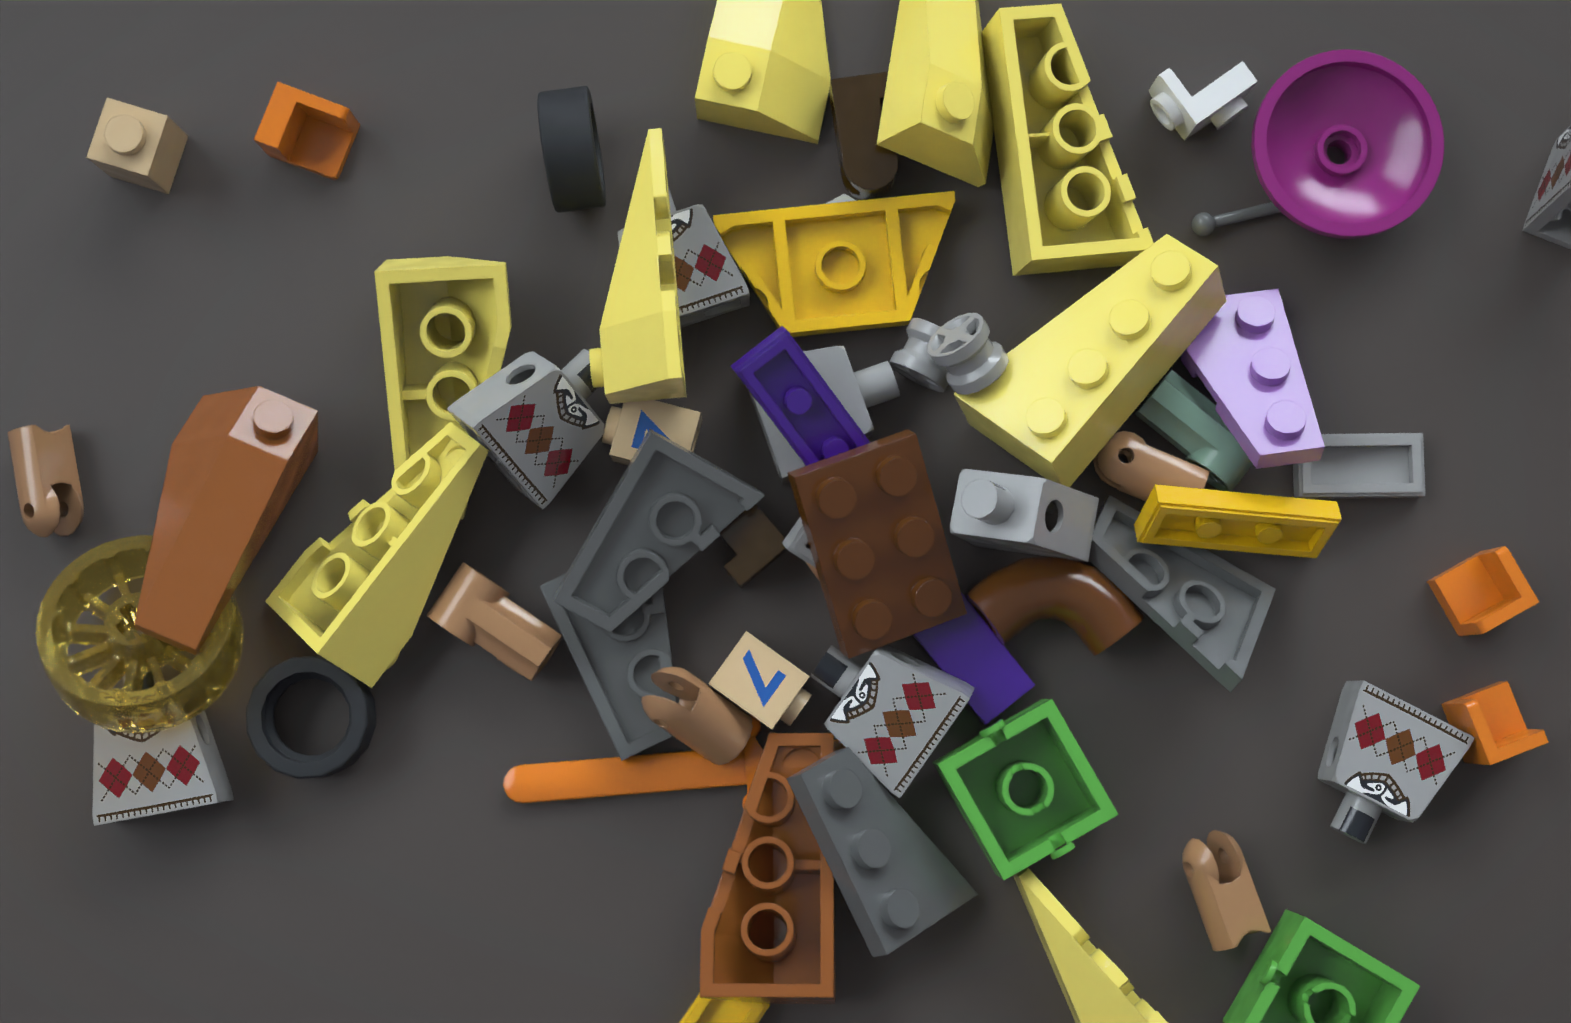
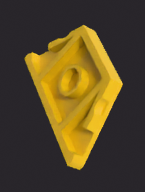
[713,191,955,337]

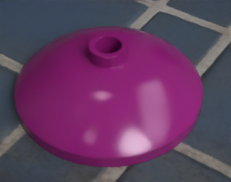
[1251,49,1444,239]

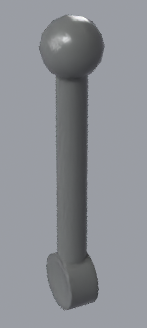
[1191,202,1281,237]

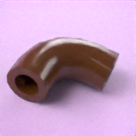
[965,556,1144,656]

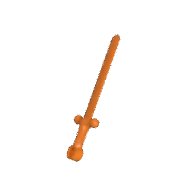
[503,714,846,810]

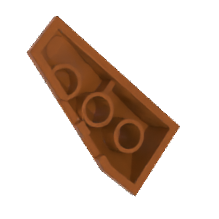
[134,386,318,656]
[700,733,836,1004]

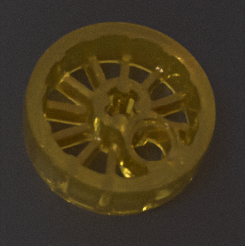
[36,535,244,733]

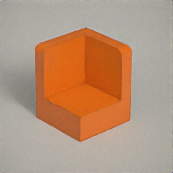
[254,81,360,180]
[1427,546,1539,636]
[1441,681,1549,765]

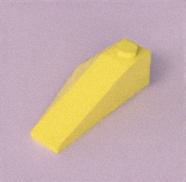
[695,0,831,144]
[876,0,994,187]
[589,128,687,404]
[374,256,512,519]
[265,422,489,688]
[1013,867,1168,1023]

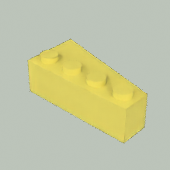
[982,4,1154,276]
[954,234,1227,487]

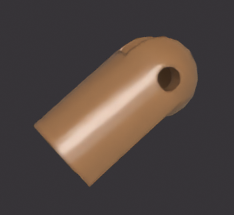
[7,425,84,537]
[1093,431,1210,502]
[641,667,753,765]
[1182,830,1271,951]

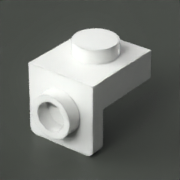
[1149,61,1258,141]

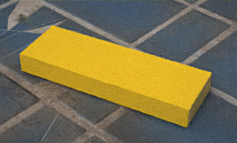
[1134,484,1342,558]

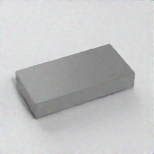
[1293,433,1425,499]

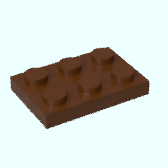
[787,429,967,659]

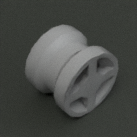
[927,313,1009,395]
[889,318,949,392]

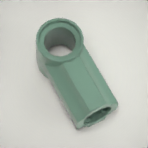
[1135,370,1253,492]

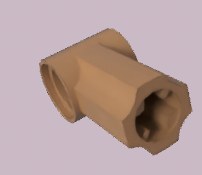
[426,562,563,681]

